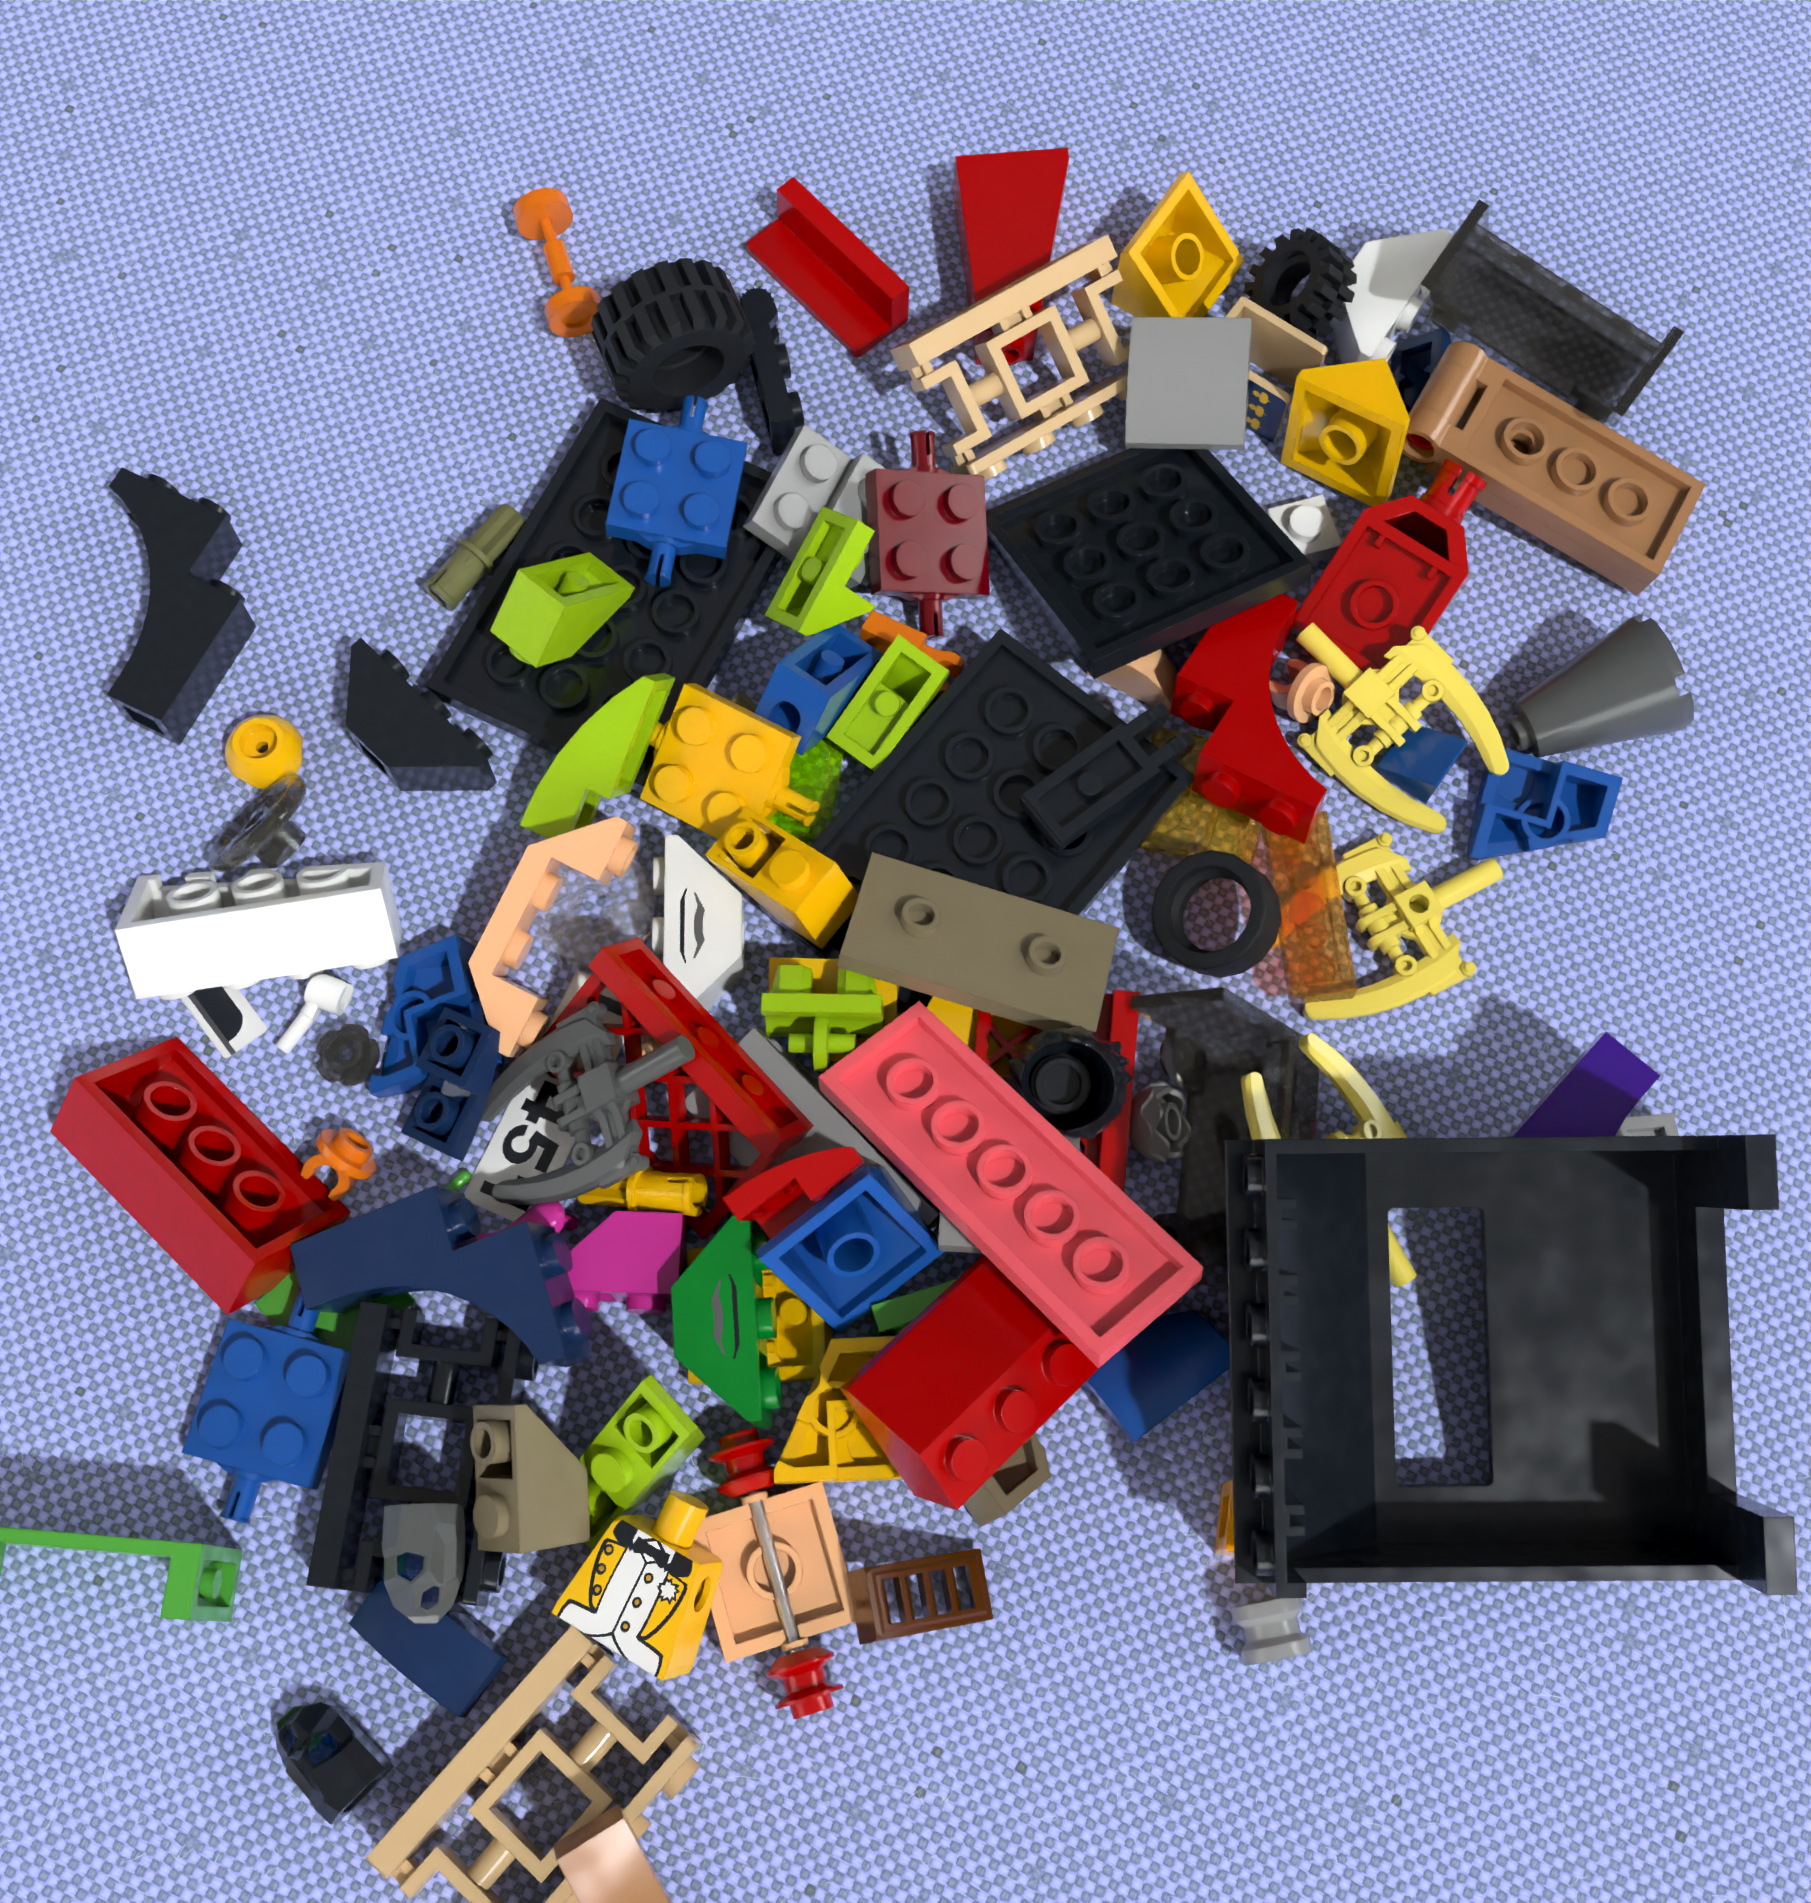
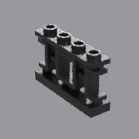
[306,1301,539,1607]

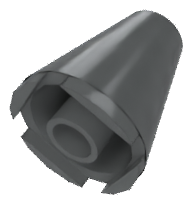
[1506,614,1694,758]

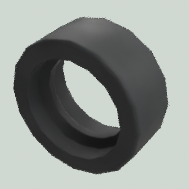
[1151,850,1282,978]

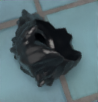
[1001,1026,1133,1139]

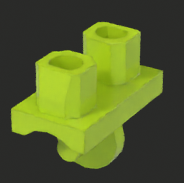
[761,965,885,1073]

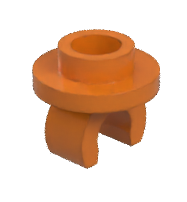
[301,1128,377,1201]

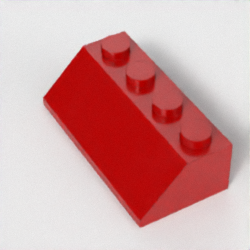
[50,1037,351,1315]
[840,1255,1099,1510]

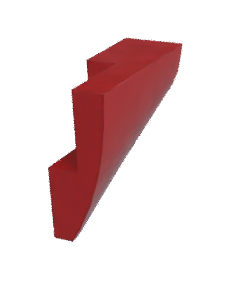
[722,1147,864,1239]

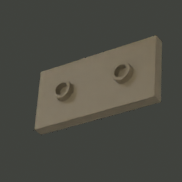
[836,852,1119,1033]

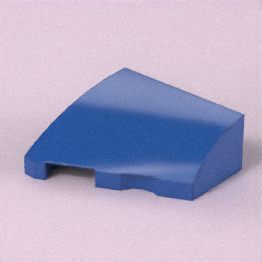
[369,935,505,1098]

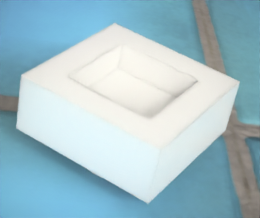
[1266,494,1342,563]

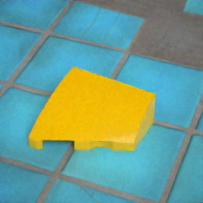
[774,1336,903,1484]

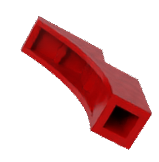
[1170,594,1327,844]

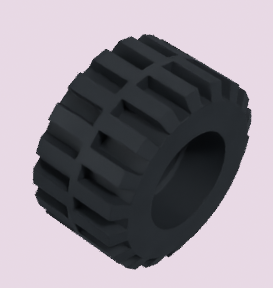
[591,258,756,413]

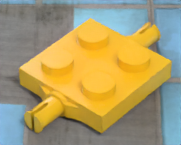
[640,683,820,839]

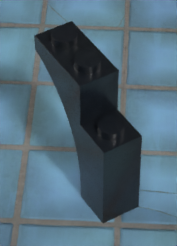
[107,467,257,746]

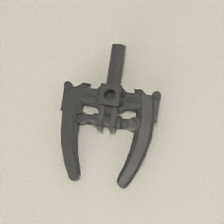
[481,1001,695,1205]

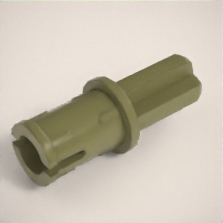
[422,503,526,612]

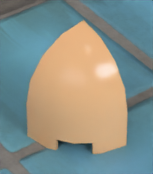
[1087,648,1177,716]

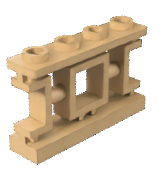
[890,234,1130,480]
[365,1625,702,1903]

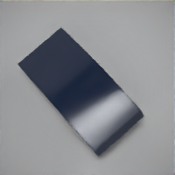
[401,1007,500,1161]
[348,1567,508,1718]

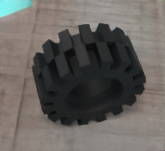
[1244,228,1357,340]

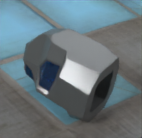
[382,1503,466,1624]

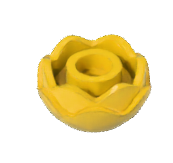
[225,714,303,789]

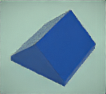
[756,1166,945,1333]

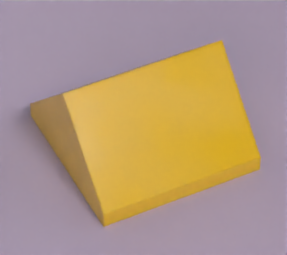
[1111,171,1245,317]
[1280,358,1410,507]

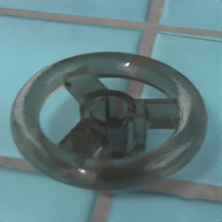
[208,775,307,872]

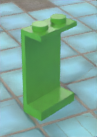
[0,1527,243,1622]

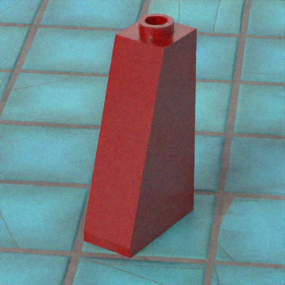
[953,148,1069,366]

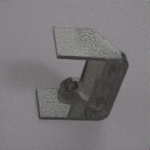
[1420,199,1684,428]
[1130,987,1319,1289]

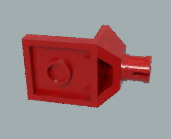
[1292,458,1487,672]

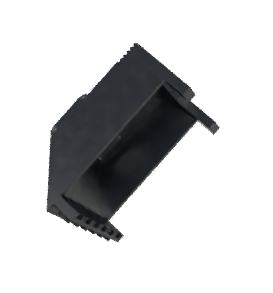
[1225,1134,1798,1598]

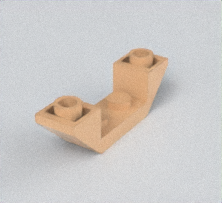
[468,816,638,1057]

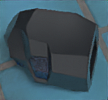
[276,1702,394,1825]

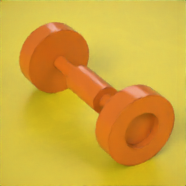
[513,188,601,338]

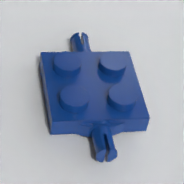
[605,395,748,587]
[181,1288,351,1524]

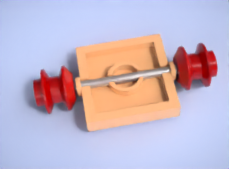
[693,1428,856,1720]

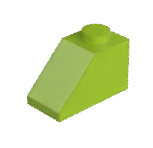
[490,552,635,668]

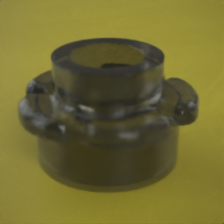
[316,1024,380,1086]

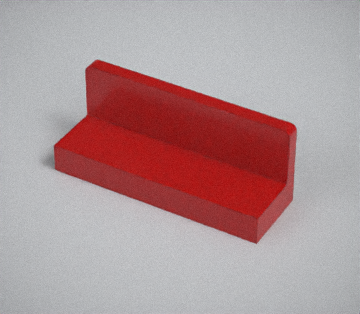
[746,177,909,358]

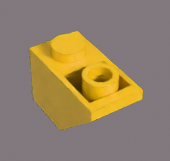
[705,806,859,949]

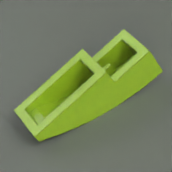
[519,673,675,839]

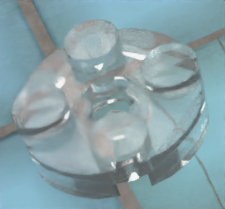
[531,860,658,973]

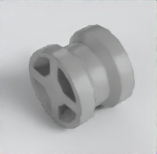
[1230,1598,1313,1666]

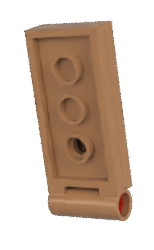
[1402,341,1706,596]

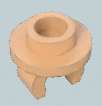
[1269,659,1335,723]

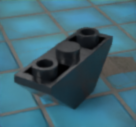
[346,638,497,791]

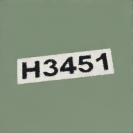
[464,970,624,1221]

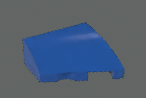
[1466,748,1623,861]
[1083,1310,1230,1444]

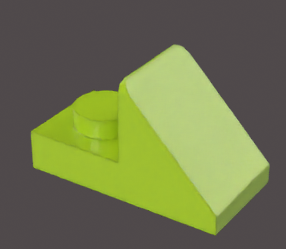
[765,506,876,636]
[826,634,950,771]

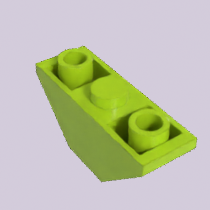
[578,1375,705,1550]

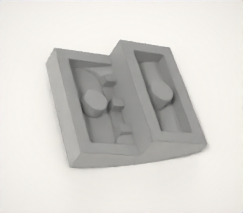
[1125,317,1252,450]

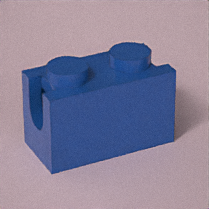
[754,624,884,756]

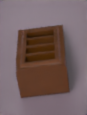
[847,1548,993,1645]

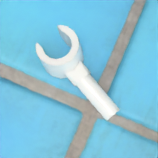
[275,974,354,1054]

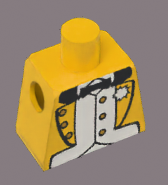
[551,1490,723,1681]

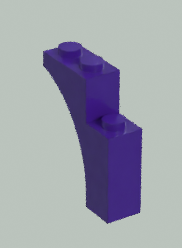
[1508,1032,1660,1137]

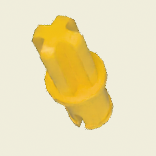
[576,1165,708,1217]

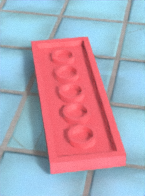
[818,1001,1203,1368]

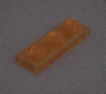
[1261,811,1357,1005]

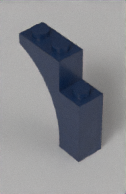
[289,1186,593,1367]

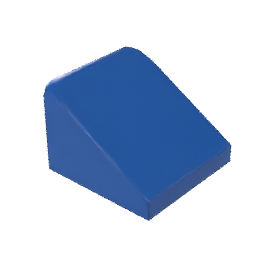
[1375,726,1468,804]

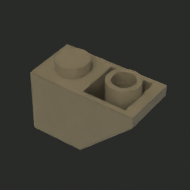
[470,1404,590,1554]

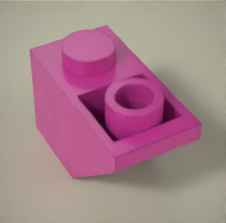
[568,1211,688,1315]

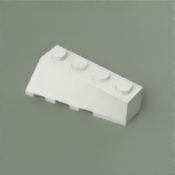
[115,862,402,1000]

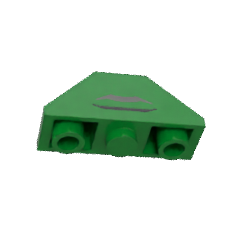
[671,1214,782,1428]

